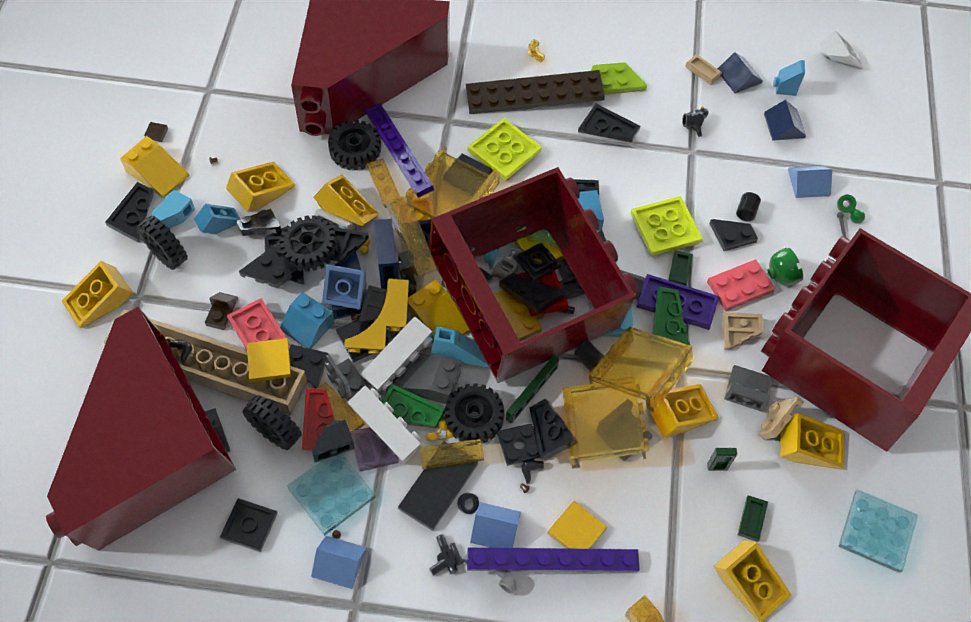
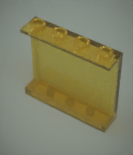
[405,146,500,218]
[385,195,437,277]
[588,327,693,412]
[562,378,649,469]

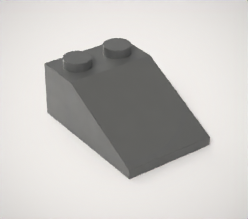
[394,354,461,404]

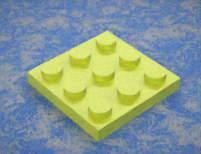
[467,118,542,181]
[630,196,703,257]

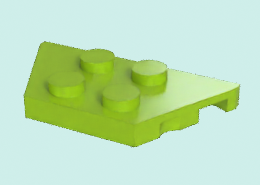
[591,62,647,94]

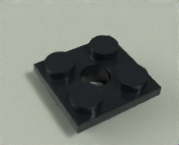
[514,242,561,280]
[497,423,540,466]

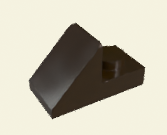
[205,292,238,330]

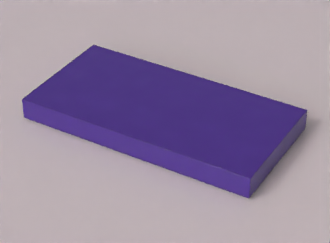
[636,274,719,330]

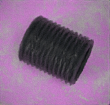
[736,192,761,222]
[574,340,606,372]

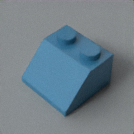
[280,292,334,349]

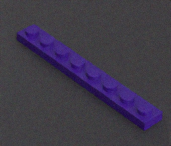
[365,103,434,198]
[467,547,640,572]

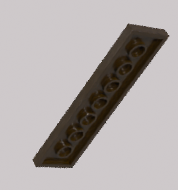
[466,70,605,114]

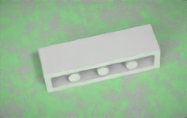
[360,317,434,394]
[347,386,422,464]

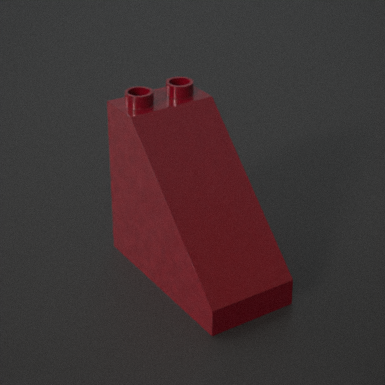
[291,0,450,136]
[46,307,236,551]

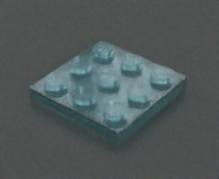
[287,454,376,536]
[838,489,918,573]

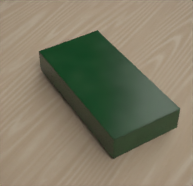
[668,250,693,286]
[707,448,738,471]
[737,495,768,542]

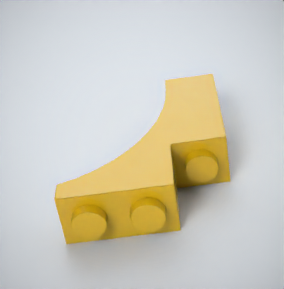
[344,279,409,354]

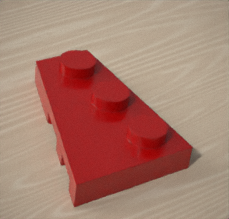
[302,388,335,451]

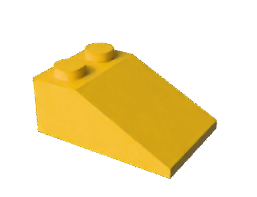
[120,136,190,198]
[226,161,295,212]
[313,175,379,226]
[62,261,133,328]
[407,280,469,339]
[646,384,719,438]
[780,413,844,469]
[713,540,792,622]

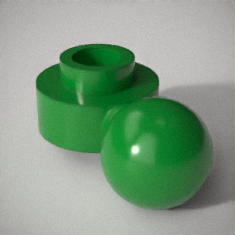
[837,194,865,224]

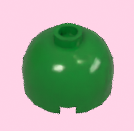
[767,247,803,286]

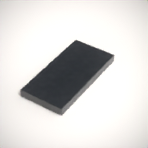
[398,441,478,531]

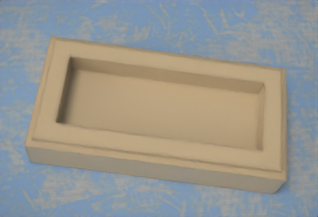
[685,54,722,85]

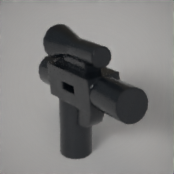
[429,534,464,576]

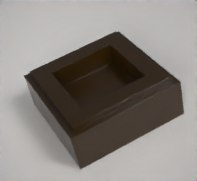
[144,122,168,142]

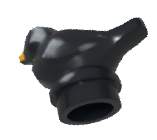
[682,106,709,137]

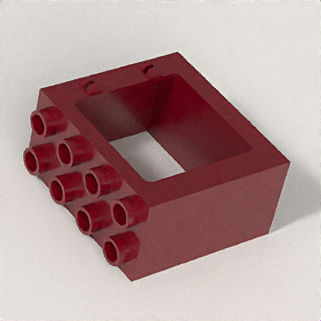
[429,167,638,383]
[761,228,971,452]

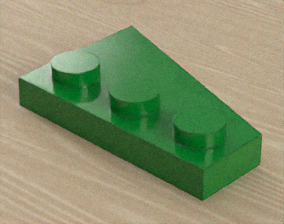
[651,287,691,350]
[382,383,445,428]

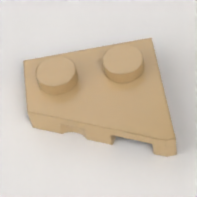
[722,312,763,350]
[758,397,804,440]

